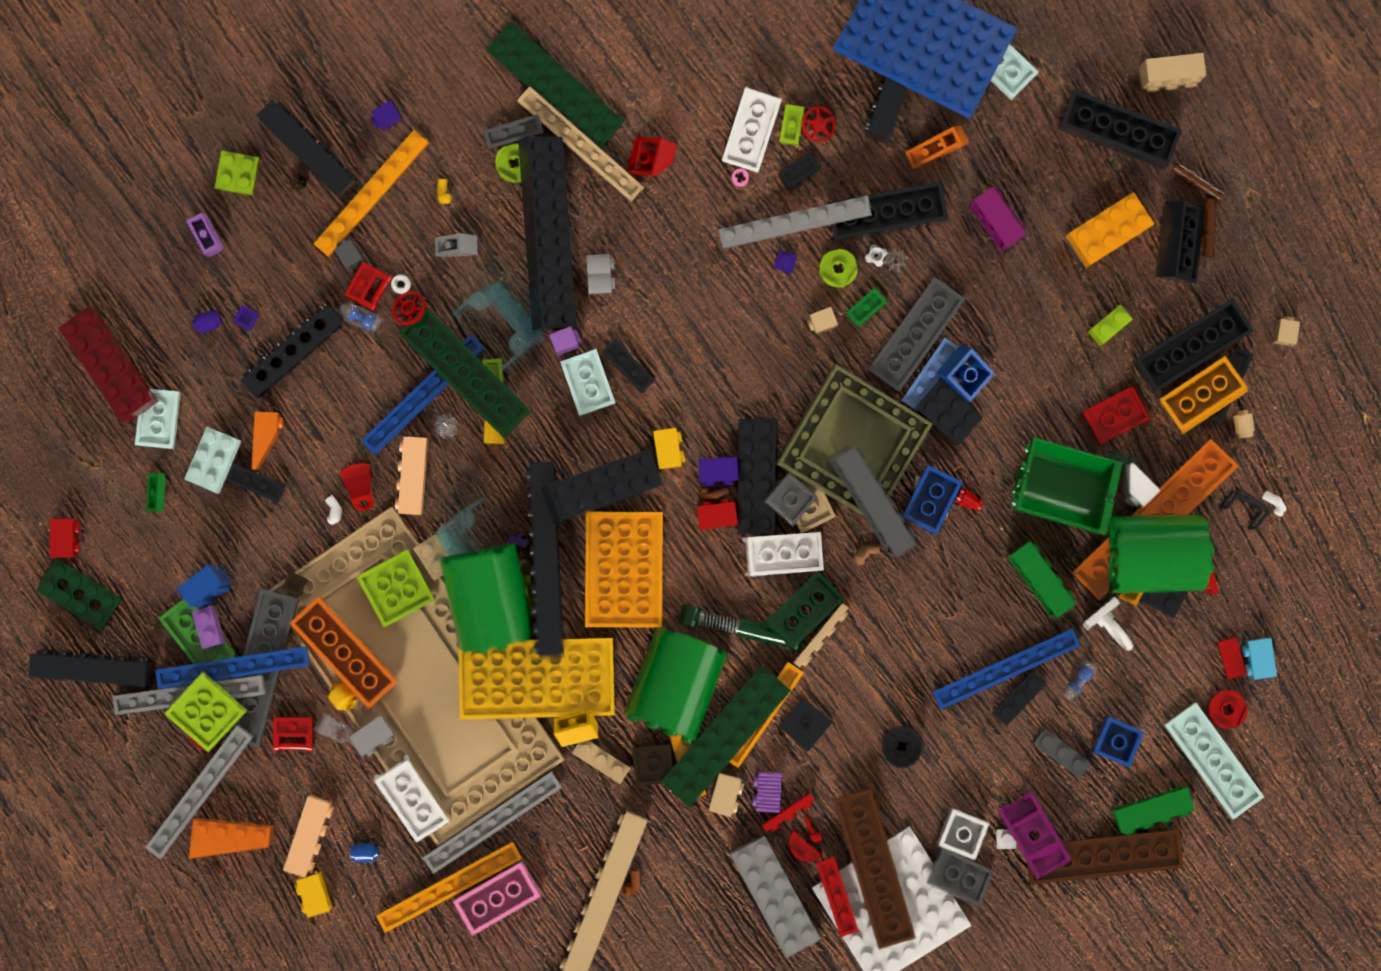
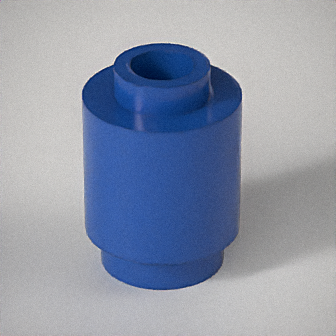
[350,843,379,863]

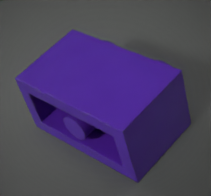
[698,457,738,486]

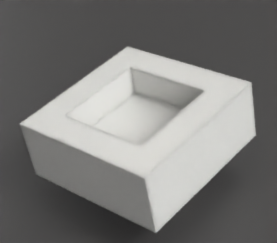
[996,829,1016,849]

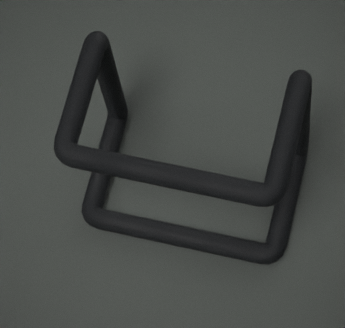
[1220,489,1270,530]

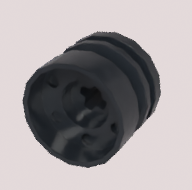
[882,726,922,768]

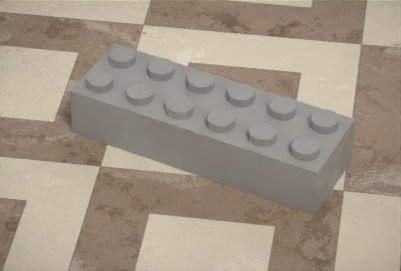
[730,834,820,958]

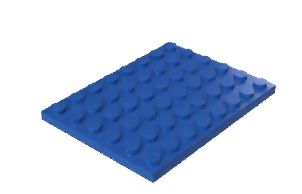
[833,0,1018,119]

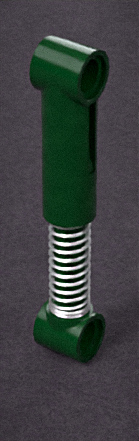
[678,605,803,650]

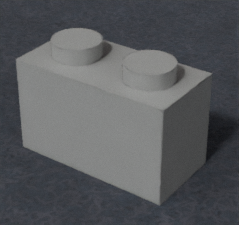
[349,714,396,757]

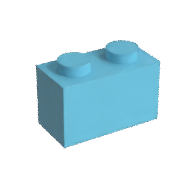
[1242,638,1277,680]

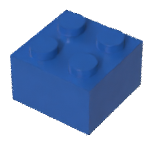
[936,345,995,402]
[1090,716,1144,768]

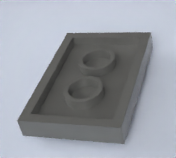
[927,847,994,907]

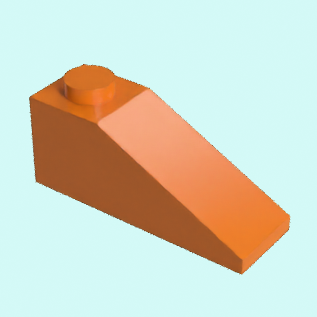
[905,126,969,169]
[252,412,284,470]

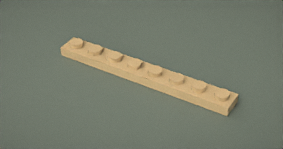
[517,87,644,202]

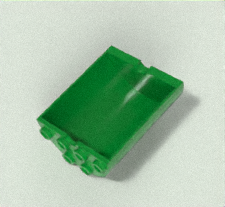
[1011,437,1123,535]
[1108,515,1214,594]
[439,543,534,654]
[623,627,728,744]

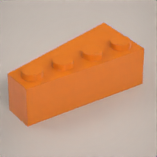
[189,818,274,859]

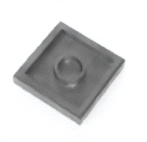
[764,472,817,526]

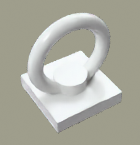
[1083,597,1133,651]

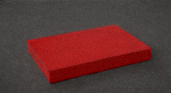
[1081,385,1151,446]

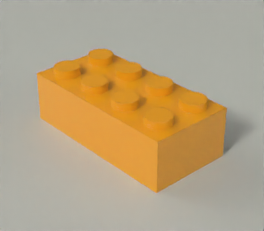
[1066,192,1154,268]
[1160,356,1248,434]

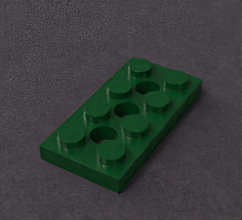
[36,558,123,631]
[765,571,845,650]

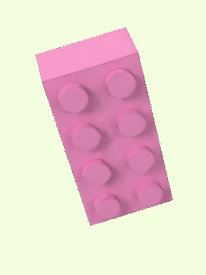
[453,860,541,936]

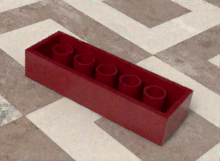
[58,306,158,424]

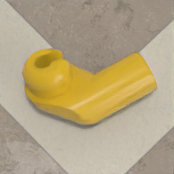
[437,179,451,205]

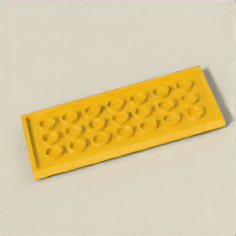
[458,638,615,719]

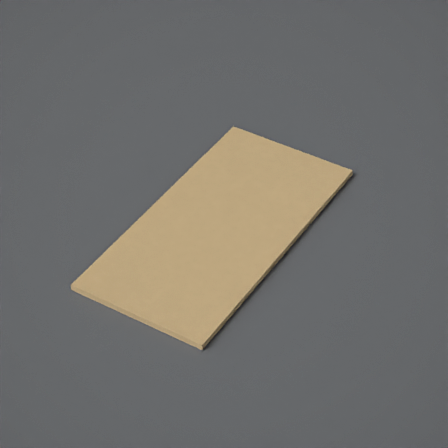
[269,506,565,847]

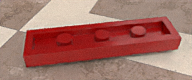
[815,856,859,937]

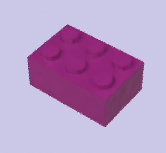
[970,187,1026,252]

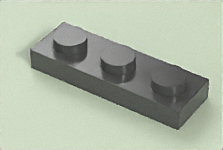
[484,114,544,149]
[1033,728,1091,779]

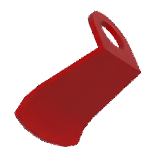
[340,463,374,511]

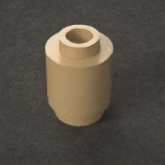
[1233,410,1255,438]

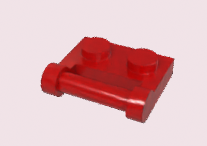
[344,262,393,312]
[273,717,313,752]

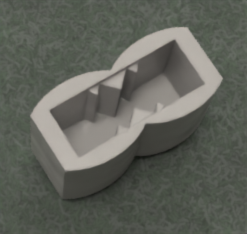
[587,254,615,295]

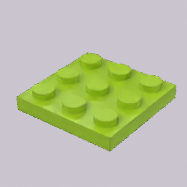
[357,549,435,628]
[165,672,247,752]

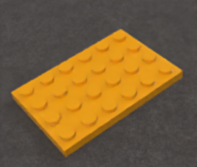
[585,512,663,628]

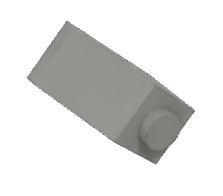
[435,233,478,257]

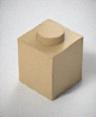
[807,307,838,335]
[1273,316,1300,346]

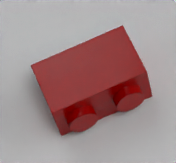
[696,499,738,530]
[50,519,81,558]

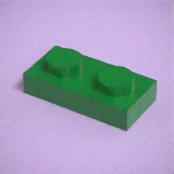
[846,288,887,328]
[146,473,166,512]

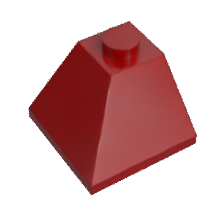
[627,137,677,176]

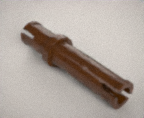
[1171,161,1226,203]
[1201,199,1217,258]

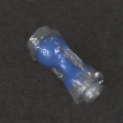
[338,301,382,333]
[1061,660,1098,702]

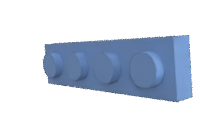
[901,338,958,412]

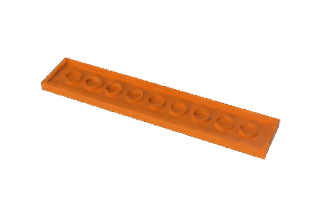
[1072,439,1239,601]

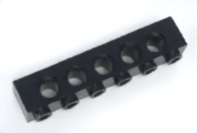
[241,305,345,399]

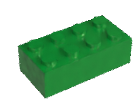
[1006,541,1076,618]

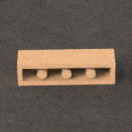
[395,437,429,515]
[283,795,334,877]

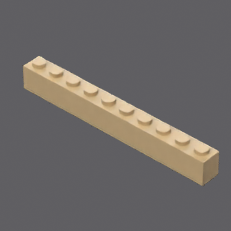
[559,811,648,971]

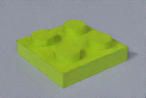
[215,151,260,196]

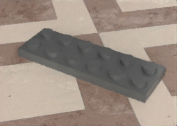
[867,277,965,393]

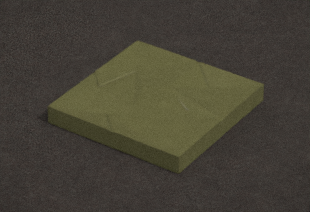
[775,364,933,517]

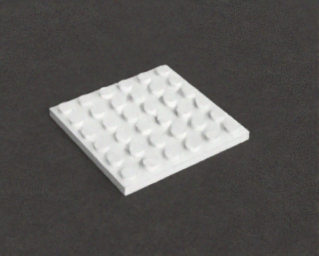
[812,826,971,971]

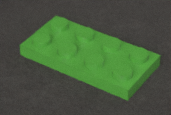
[158,599,237,664]

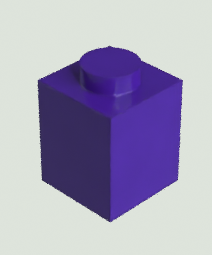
[371,100,402,131]

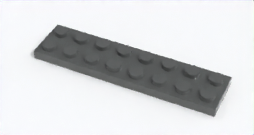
[222,588,299,748]

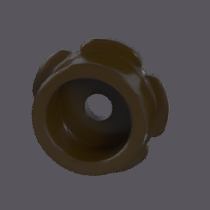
[289,175,307,192]

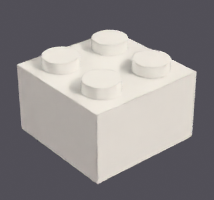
[937,807,989,860]

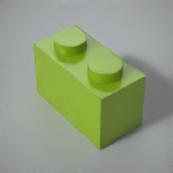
[1088,305,1133,346]

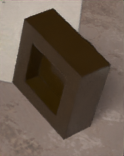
[282,571,308,597]

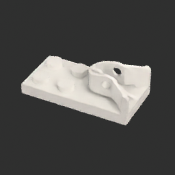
[722,86,782,173]
[742,532,824,576]
[374,754,449,843]

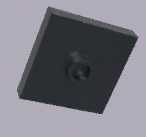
[778,698,833,752]

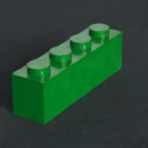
[1111,786,1195,835]

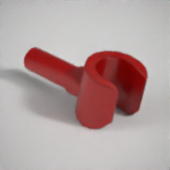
[804,817,822,843]

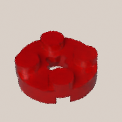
[1208,690,1248,729]

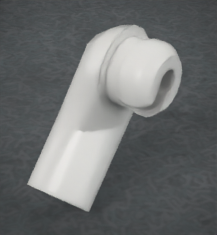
[325,495,342,525]

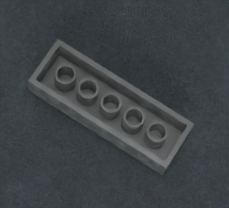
[828,446,916,558]

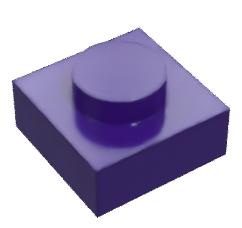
[774,250,797,274]
[233,305,260,331]
[508,533,530,548]

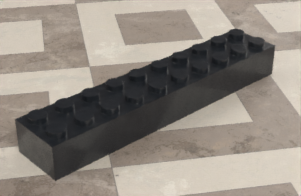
[518,136,577,331]
[526,461,564,659]

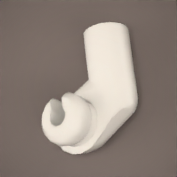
[1262,491,1287,517]

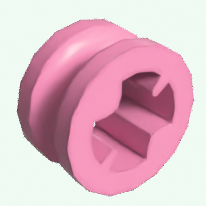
[732,169,749,187]

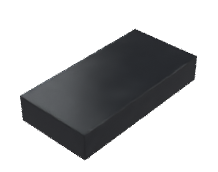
[778,152,820,190]

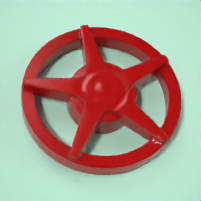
[801,106,836,142]
[392,291,426,325]

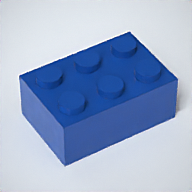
[901,465,963,534]
[177,565,233,608]

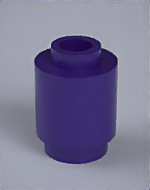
[192,310,222,334]

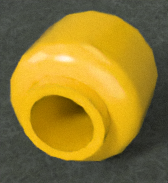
[328,682,357,711]

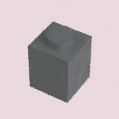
[334,239,365,271]

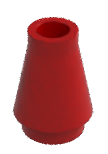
[954,487,984,511]

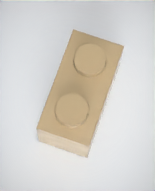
[709,772,744,817]

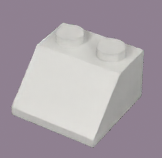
[1123,463,1160,508]

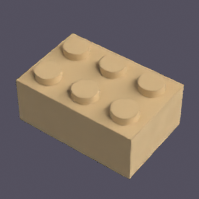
[1139,53,1206,92]

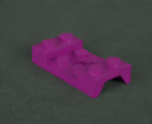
[998,792,1071,879]

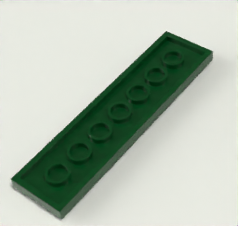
[486,22,625,149]
[399,307,532,439]
[660,665,791,807]

